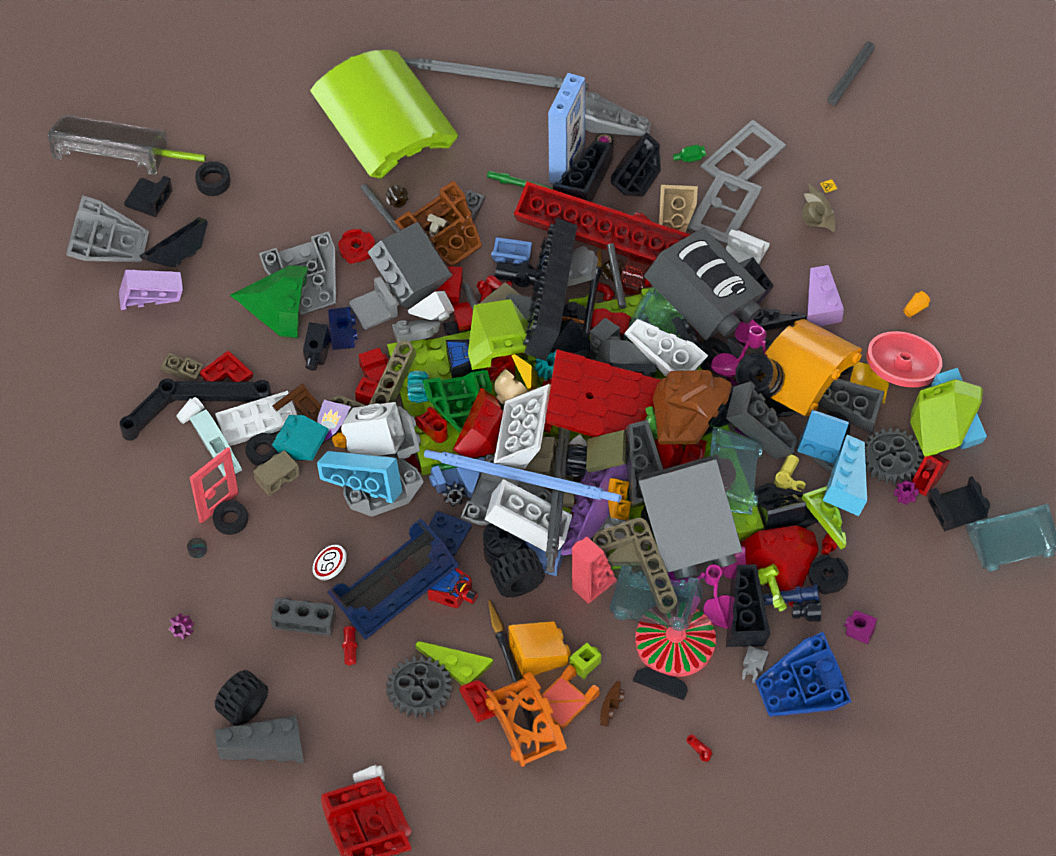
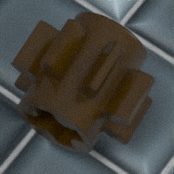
[386,185,408,208]
[601,260,624,282]

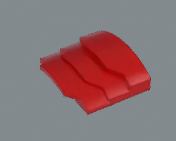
[321,776,412,856]

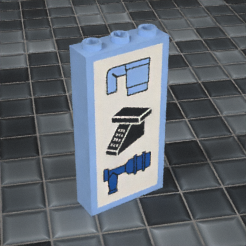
[548,73,585,184]

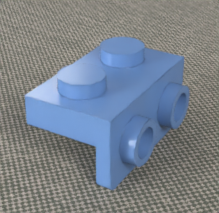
[491,237,532,265]

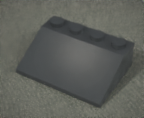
[368,222,452,309]

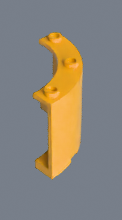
[762,319,862,416]

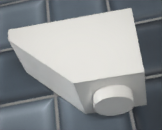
[408,291,455,322]

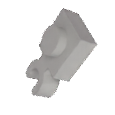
[742,646,769,683]

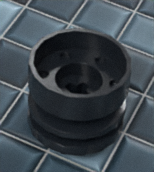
[735,353,785,398]
[483,523,525,567]

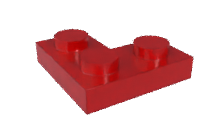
[199,350,253,382]

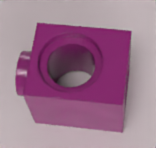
[844,610,877,644]

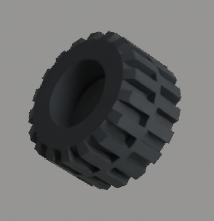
[490,548,545,598]
[214,670,269,726]

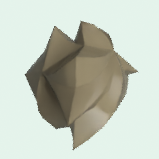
[801,183,836,233]

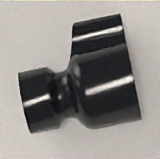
[792,598,821,622]

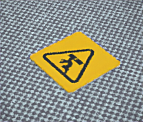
[820,179,837,193]

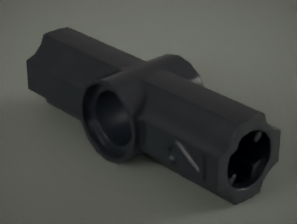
[495,262,538,287]

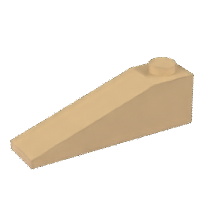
[659,185,698,233]

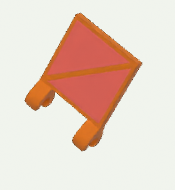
[542,665,600,729]

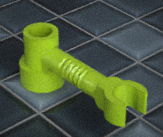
[758,564,787,612]

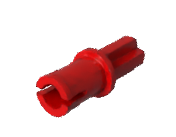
[342,626,358,666]

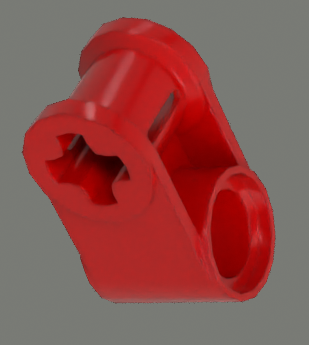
[414,407,449,443]

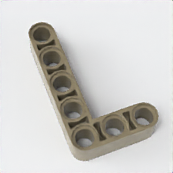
[331,340,416,410]
[592,518,677,614]

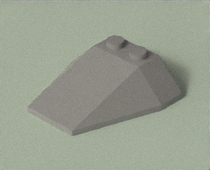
[66,195,149,262]

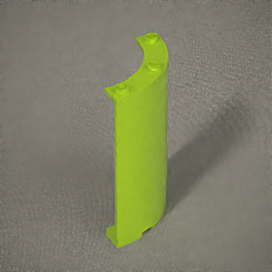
[310,50,459,179]

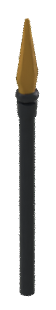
[582,248,602,338]
[488,600,539,733]

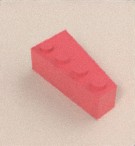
[572,537,617,604]

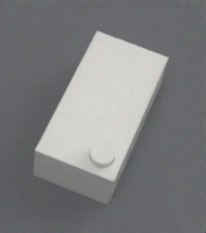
[485,479,572,551]

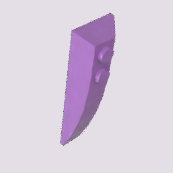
[560,464,627,556]

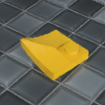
[850,362,889,403]

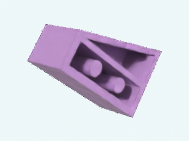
[807,265,844,326]
[119,270,183,310]

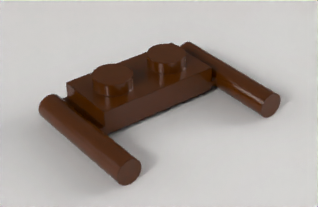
[272,383,321,422]

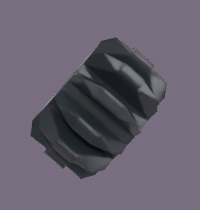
[566,444,587,477]

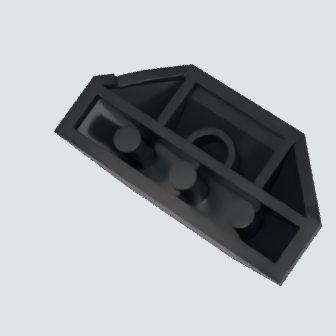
[610,132,661,197]
[139,217,208,267]

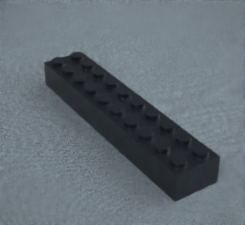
[523,218,577,361]

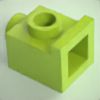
[570,643,601,680]

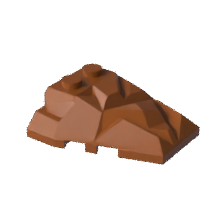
[394,180,482,267]
[653,370,732,444]

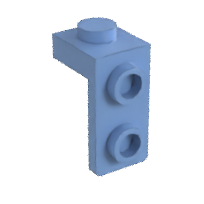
[429,466,461,493]

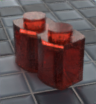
[620,255,651,296]

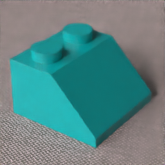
[272,415,329,460]

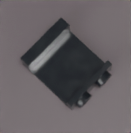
[928,476,990,531]

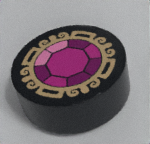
[595,133,613,146]

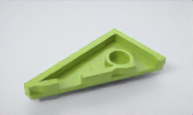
[801,486,847,549]
[415,641,494,685]

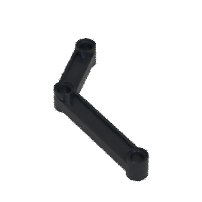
[119,378,272,441]

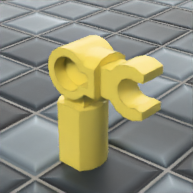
[774,455,806,492]

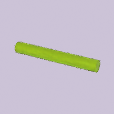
[152,148,206,162]

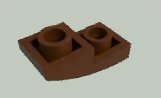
[600,681,625,726]

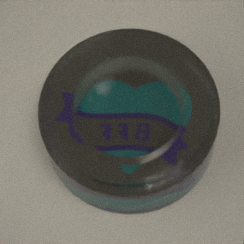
[187,538,207,558]

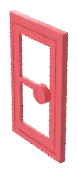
[190,447,239,524]

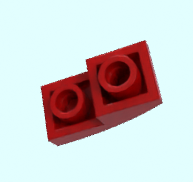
[452,302,473,331]

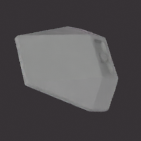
[585,91,651,136]
[259,231,336,315]
[344,454,423,517]
[461,454,552,525]

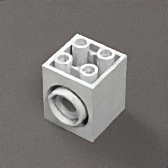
[341,402,405,456]

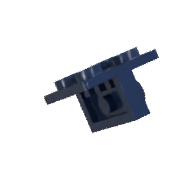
[425,511,472,556]

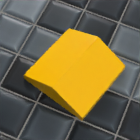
[512,354,538,391]

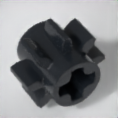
[441,481,466,507]

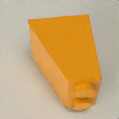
[508,621,571,679]

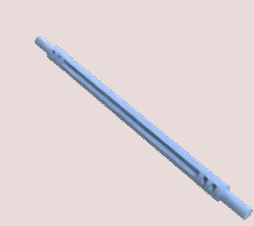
[424,450,621,502]

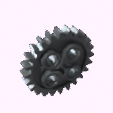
[864,428,924,485]
[386,656,452,718]

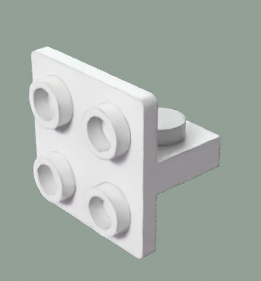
[726,229,770,264]

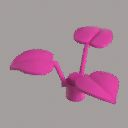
[711,320,767,377]
[658,546,746,629]

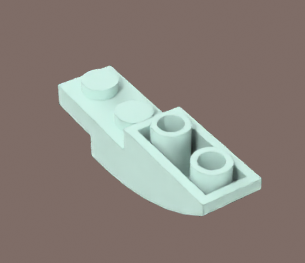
[189,409,242,477]

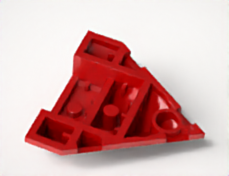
[740,525,819,607]

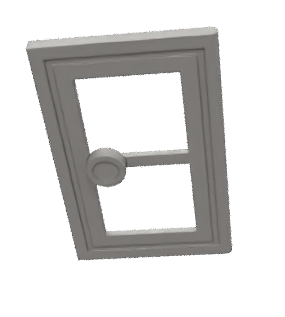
[700,119,786,193]
[687,170,762,246]

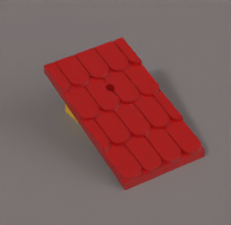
[545,349,661,437]

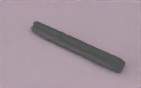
[828,41,875,105]

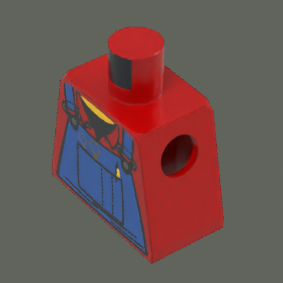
[427,568,478,609]

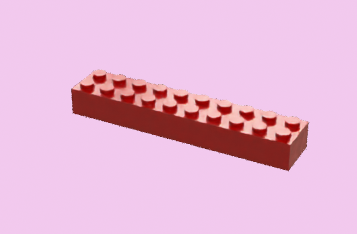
[514,181,691,265]

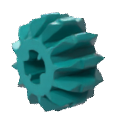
[535,350,556,382]
[407,370,429,403]

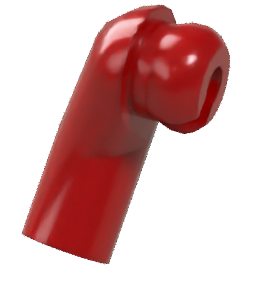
[486,275,512,291]
[476,280,493,303]
[597,282,615,301]
[686,734,712,762]

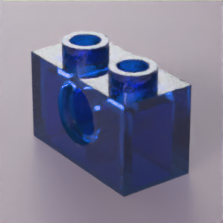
[328,307,358,350]

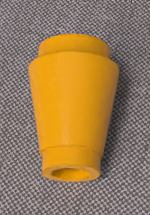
[903,291,931,318]

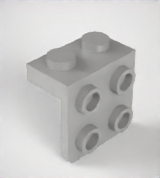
[349,276,399,329]
[394,406,421,459]

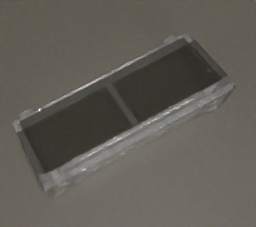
[47,114,168,175]

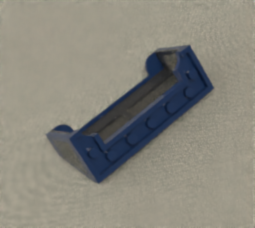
[327,518,459,640]

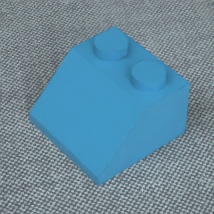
[797,410,849,464]

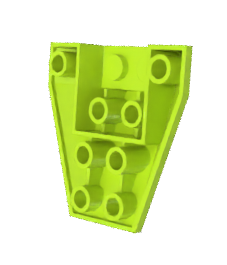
[468,299,537,370]
[910,379,983,457]

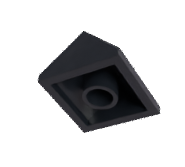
[757,494,806,529]

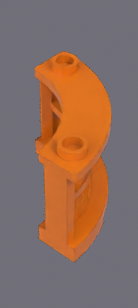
[485,672,567,767]

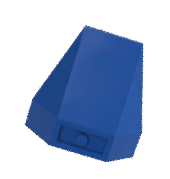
[756,632,852,717]

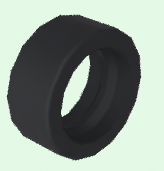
[195,161,230,196]

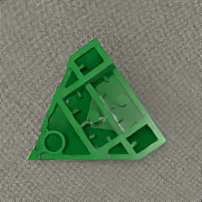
[230,265,308,338]
[423,370,492,433]

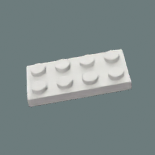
[215,391,297,446]

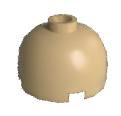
[494,369,529,405]

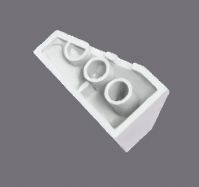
[625,319,708,377]

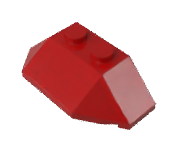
[453,388,503,458]

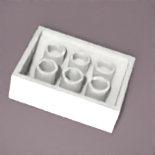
[494,384,551,470]

